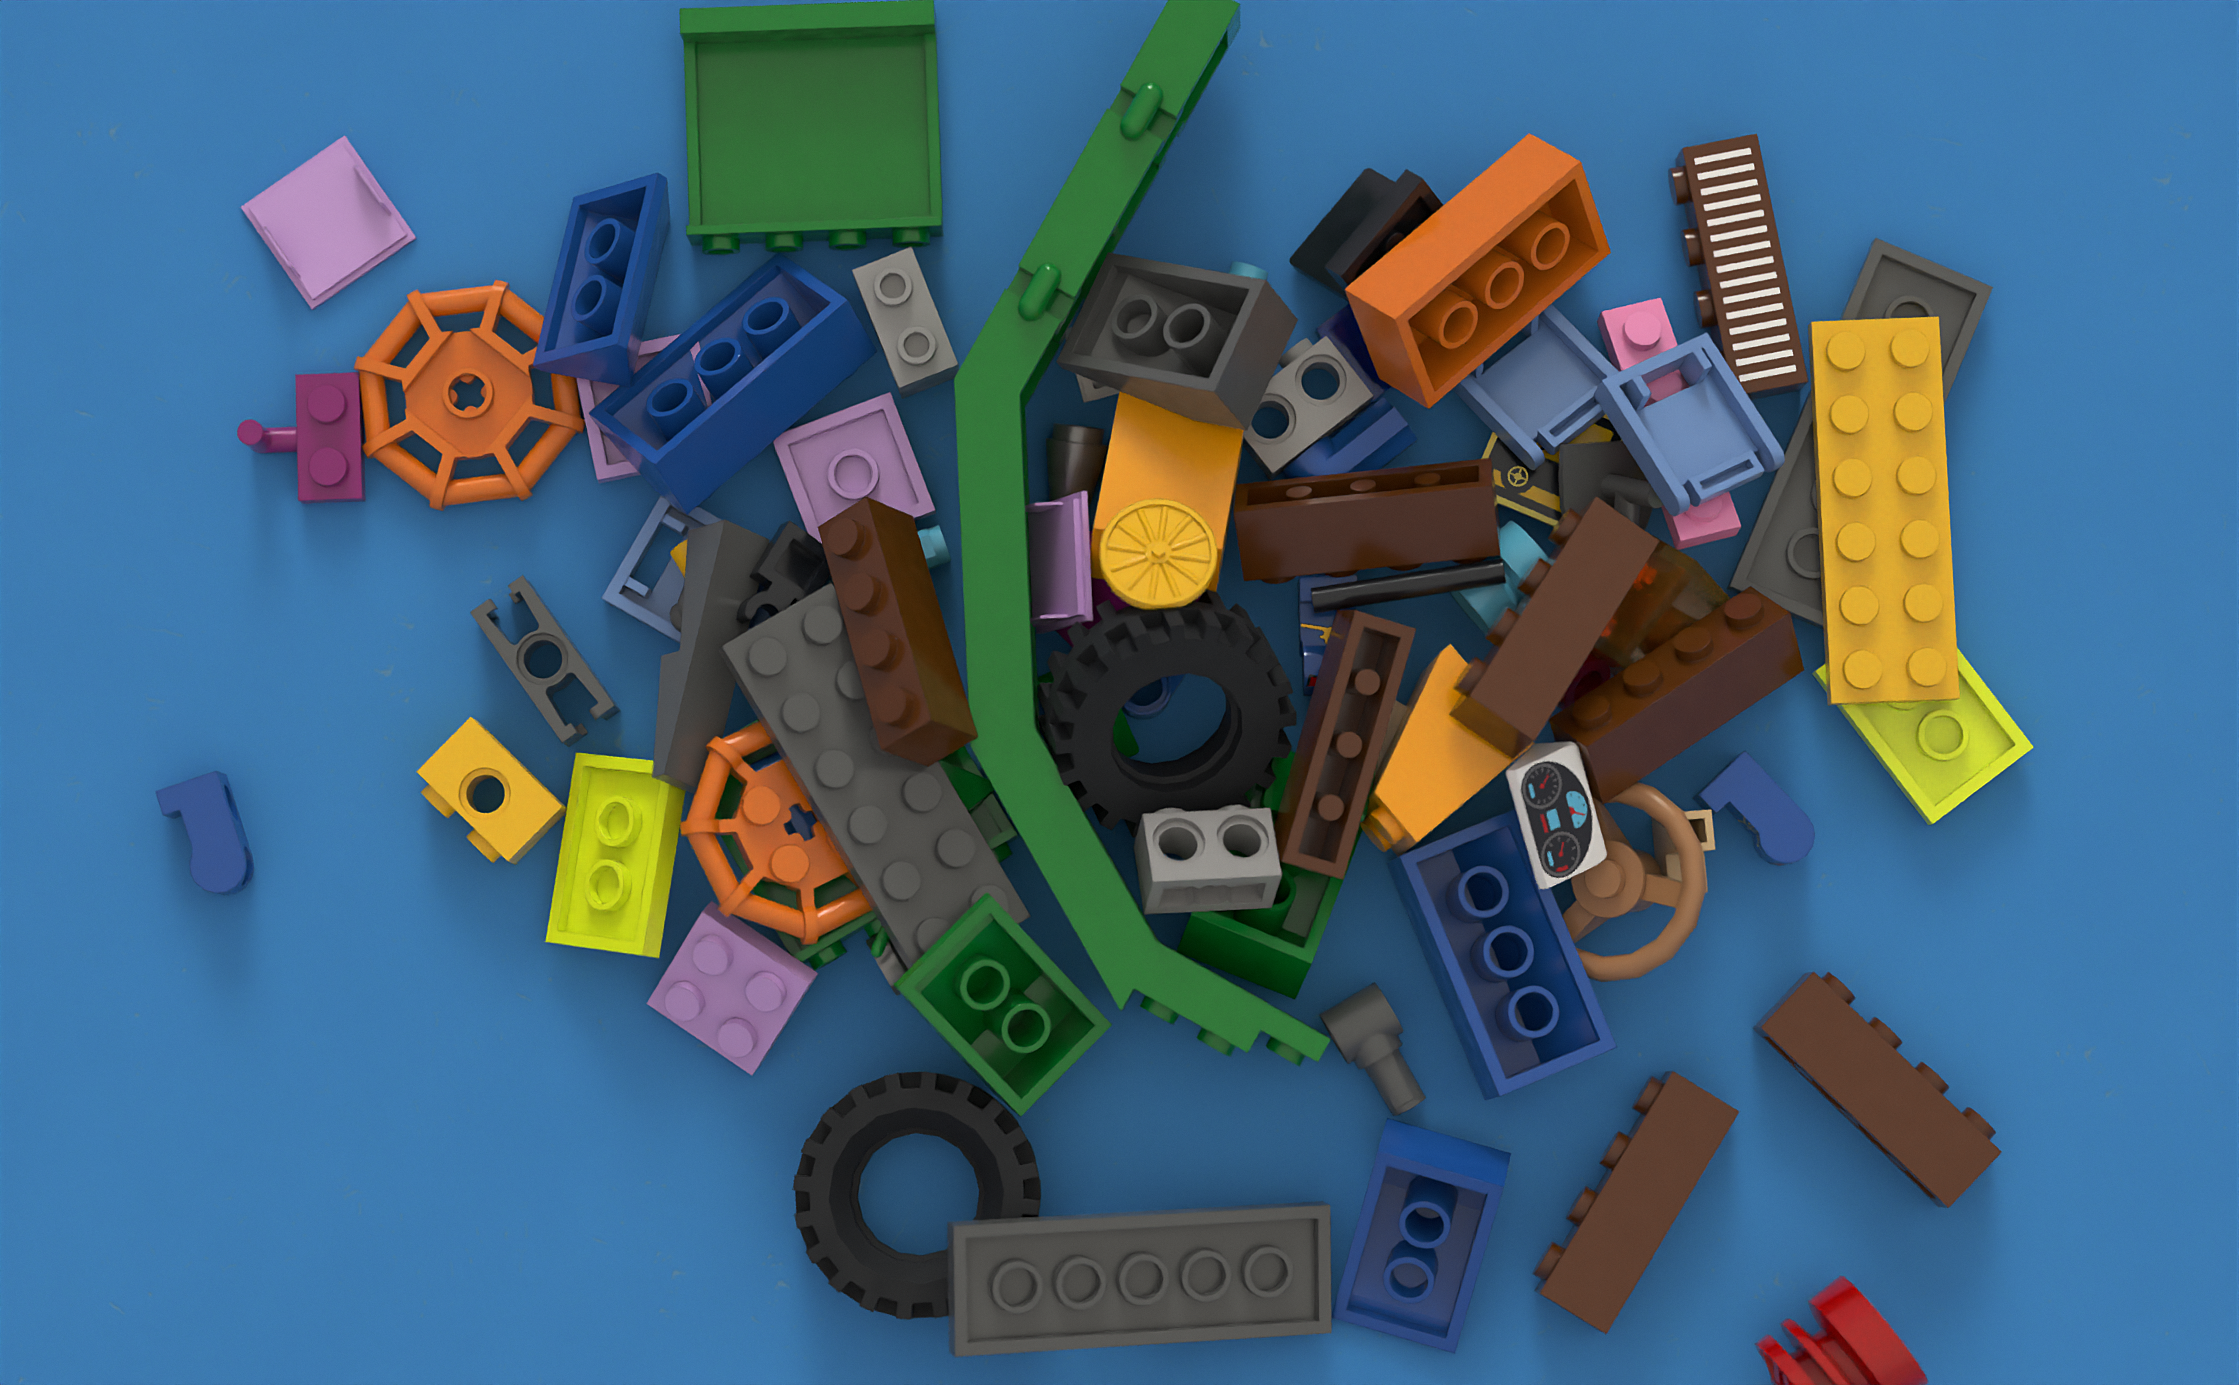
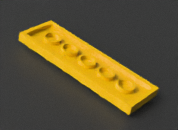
[1808,317,1960,706]

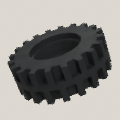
[1037,589,1296,838]
[793,1072,1041,1320]

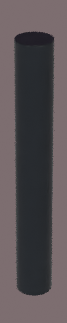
[1311,558,1506,613]

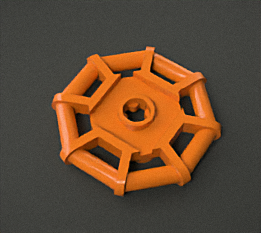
[353,280,586,511]
[680,721,872,945]

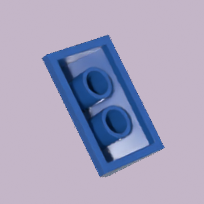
[533,173,670,387]

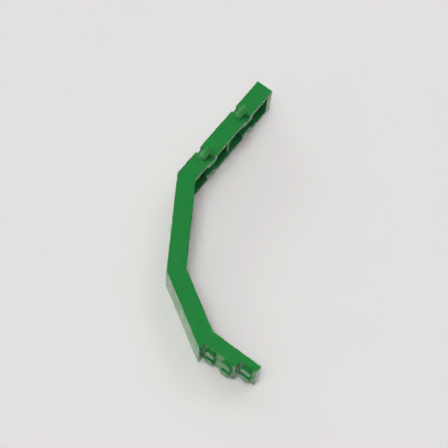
[954,0,1331,1066]

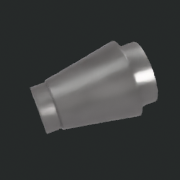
[1045,423,1108,505]

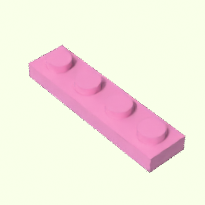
[1597,298,1741,550]

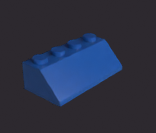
[589,252,878,515]
[1386,808,1617,1100]

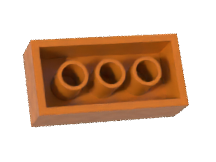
[1344,133,1611,409]

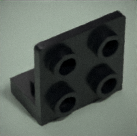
[1289,168,1443,302]

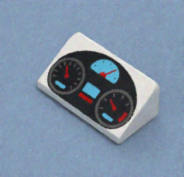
[1506,742,1607,889]

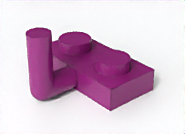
[237,372,366,504]

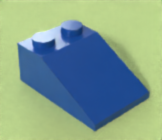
[1331,1118,1511,1353]

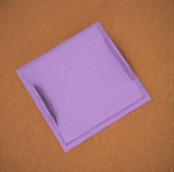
[241,136,417,310]
[1025,491,1093,634]

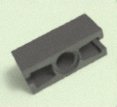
[470,575,621,747]

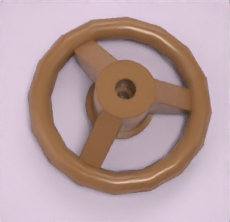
[1562,782,1707,982]

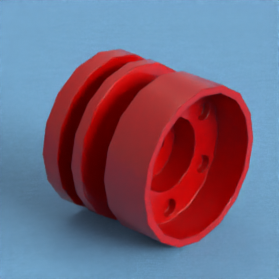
[1755,1276,1928,1385]

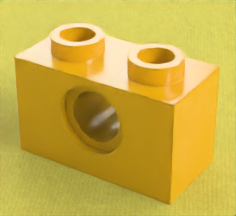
[416,717,567,865]

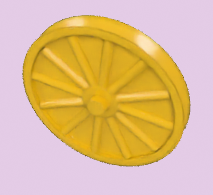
[1099,499,1217,610]

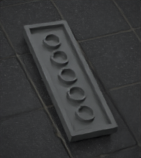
[1727,238,1993,630]
[718,583,1031,970]
[947,1201,1332,1357]

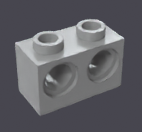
[852,247,959,399]
[1243,336,1374,481]
[1133,805,1282,914]

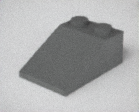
[1056,253,1298,431]

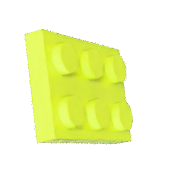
[1812,648,2034,826]
[545,752,686,958]

